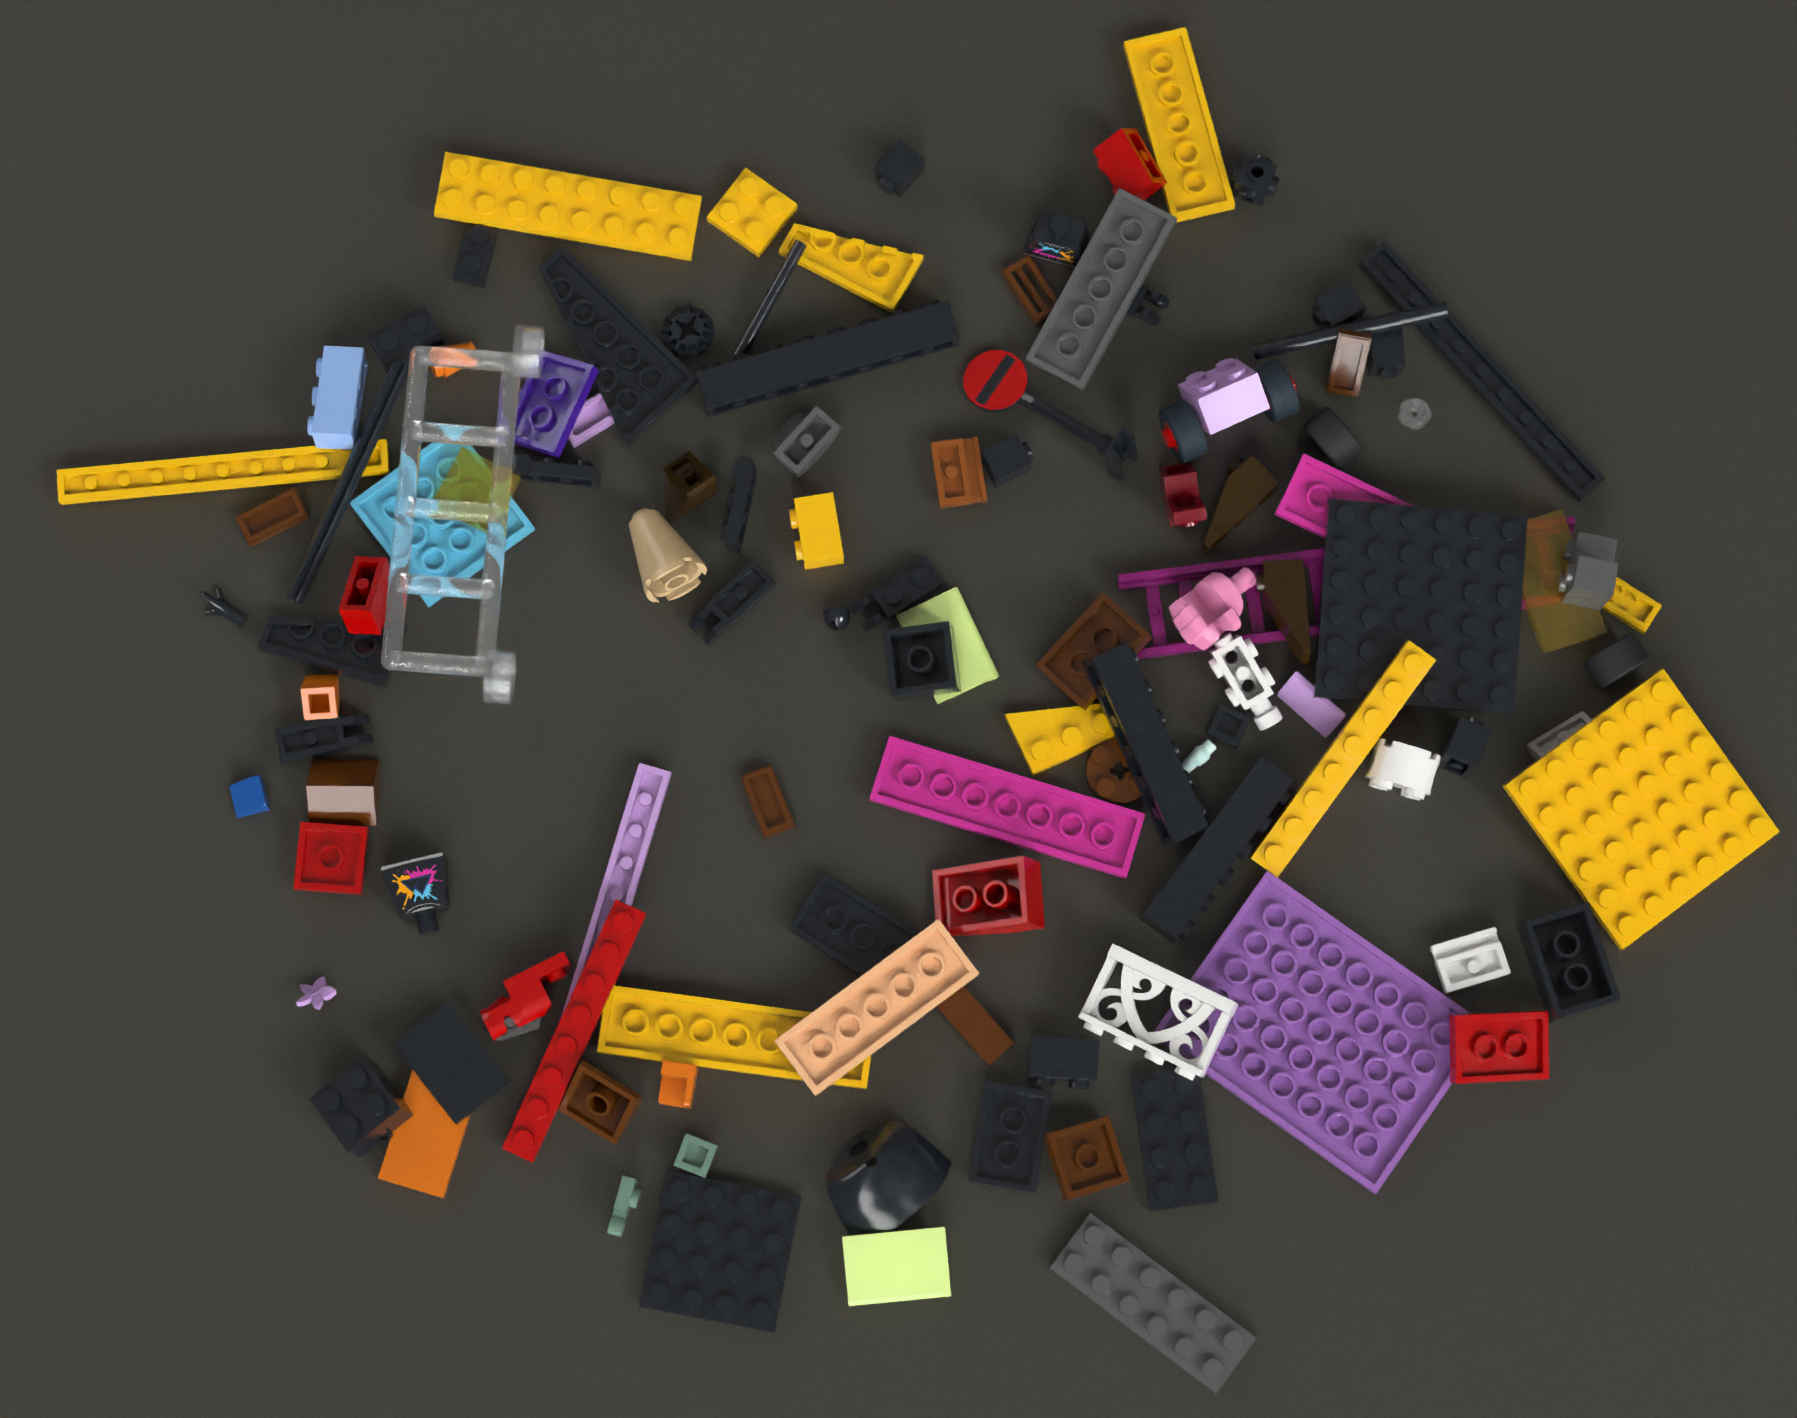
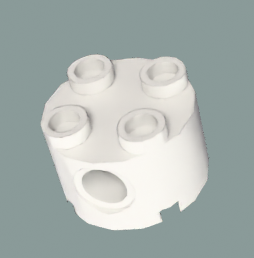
[1365,738,1441,801]

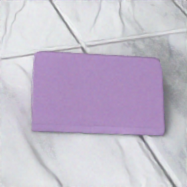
[1277,671,1346,738]

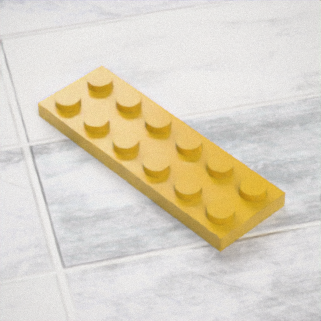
[1123,27,1235,223]

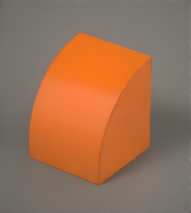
[300,673,340,720]

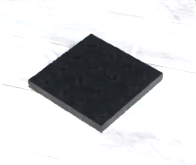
[639,1171,801,1334]

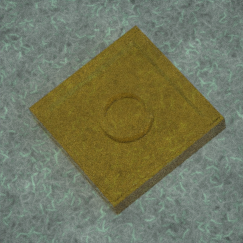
[431,447,521,536]

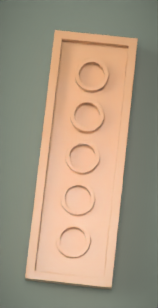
[774,919,979,1096]

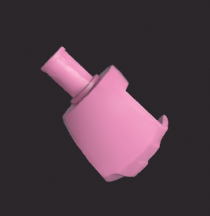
[1169,567,1256,651]

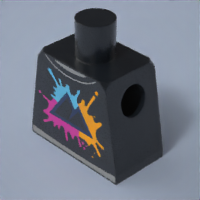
[1023,210,1090,268]
[380,851,450,936]

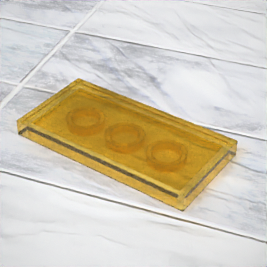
[1522,509,1607,654]

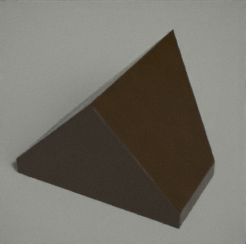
[662,451,718,525]

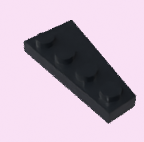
[258,617,407,688]

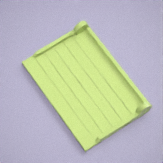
[896,587,999,704]
[842,1226,951,1306]

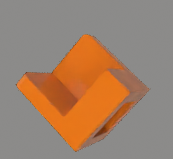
[658,1060,698,1109]

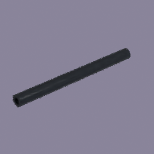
[1253,301,1449,360]

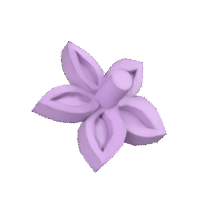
[296,976,337,1010]

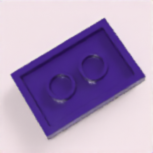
[500,350,599,458]

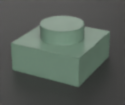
[673,1133,718,1178]

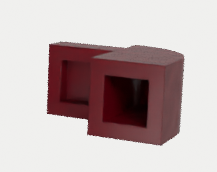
[1158,462,1207,527]

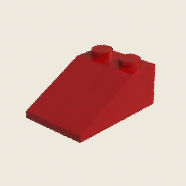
[932,856,1045,936]

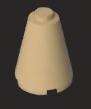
[629,508,707,602]

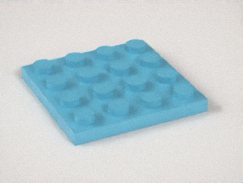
[349,425,535,608]

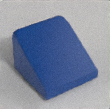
[229,775,270,818]

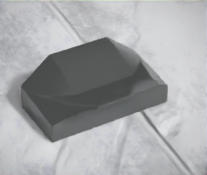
[771,406,841,478]

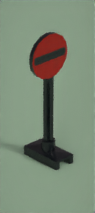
[963,350,1138,482]

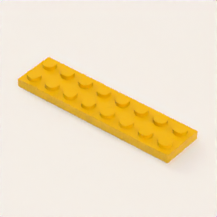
[434,152,702,261]
[597,986,871,1090]

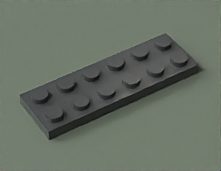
[1025,188,1177,391]
[1049,1212,1256,1394]

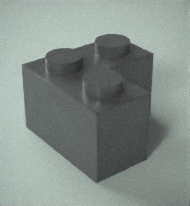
[1557,531,1619,611]

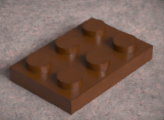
[1035,593,1153,711]

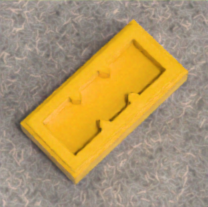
[1602,577,1662,634]

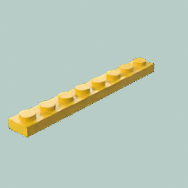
[1249,640,1436,878]

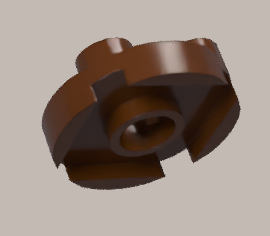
[1086,738,1141,805]

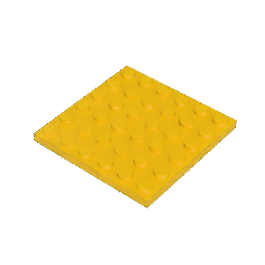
[1502,669,1780,950]

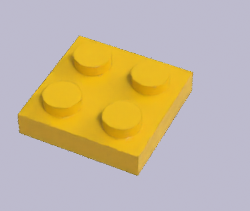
[707,167,798,257]

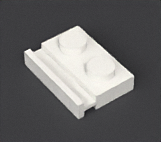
[1430,927,1511,994]

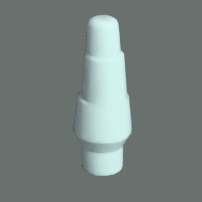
[1182,739,1217,773]

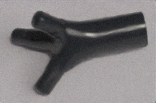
[200,588,248,627]

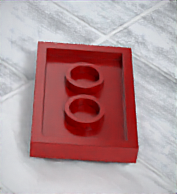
[1449,1010,1549,1084]

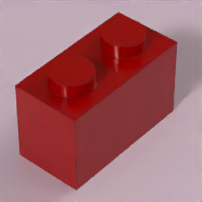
[1093,128,1167,200]
[338,556,397,635]

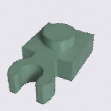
[607,1176,642,1238]

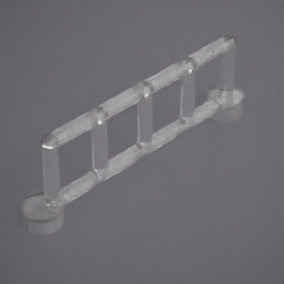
[381,324,545,704]

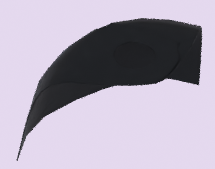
[826,1121,951,1236]

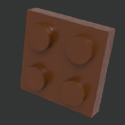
[1043,1116,1130,1201]

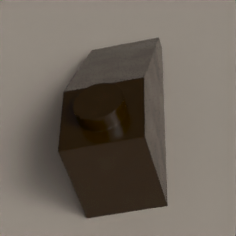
[1201,455,1279,556]
[1255,559,1311,664]

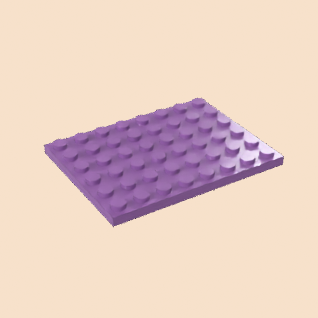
[1154,871,1470,1195]

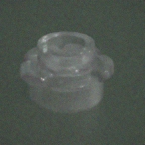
[1399,398,1431,430]

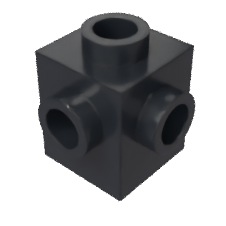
[1231,154,1280,207]

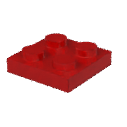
[293,822,369,895]

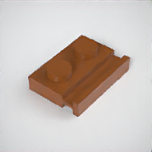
[930,436,987,509]

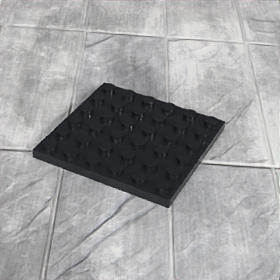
[1313,499,1528,716]

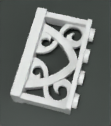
[1078,944,1239,1081]

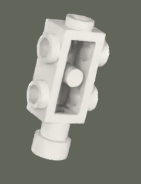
[1208,633,1283,731]

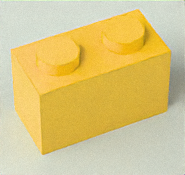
[789,492,844,570]

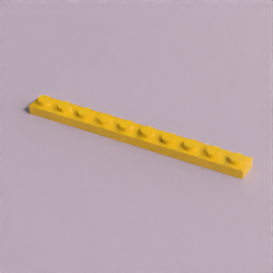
[57,439,390,505]

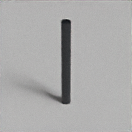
[732,240,807,356]

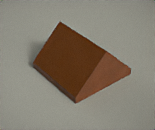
[306,759,380,826]
[558,1060,644,1145]

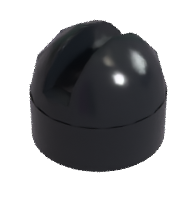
[823,606,850,631]

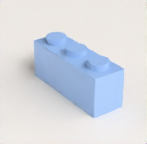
[307,346,368,450]

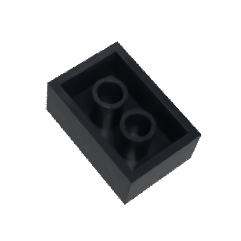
[1517,902,1621,1023]

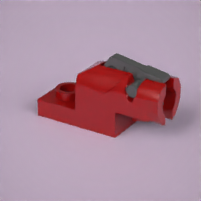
[479,951,572,1041]

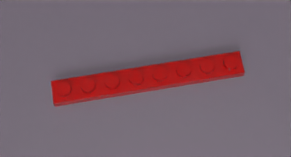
[502,899,648,1163]

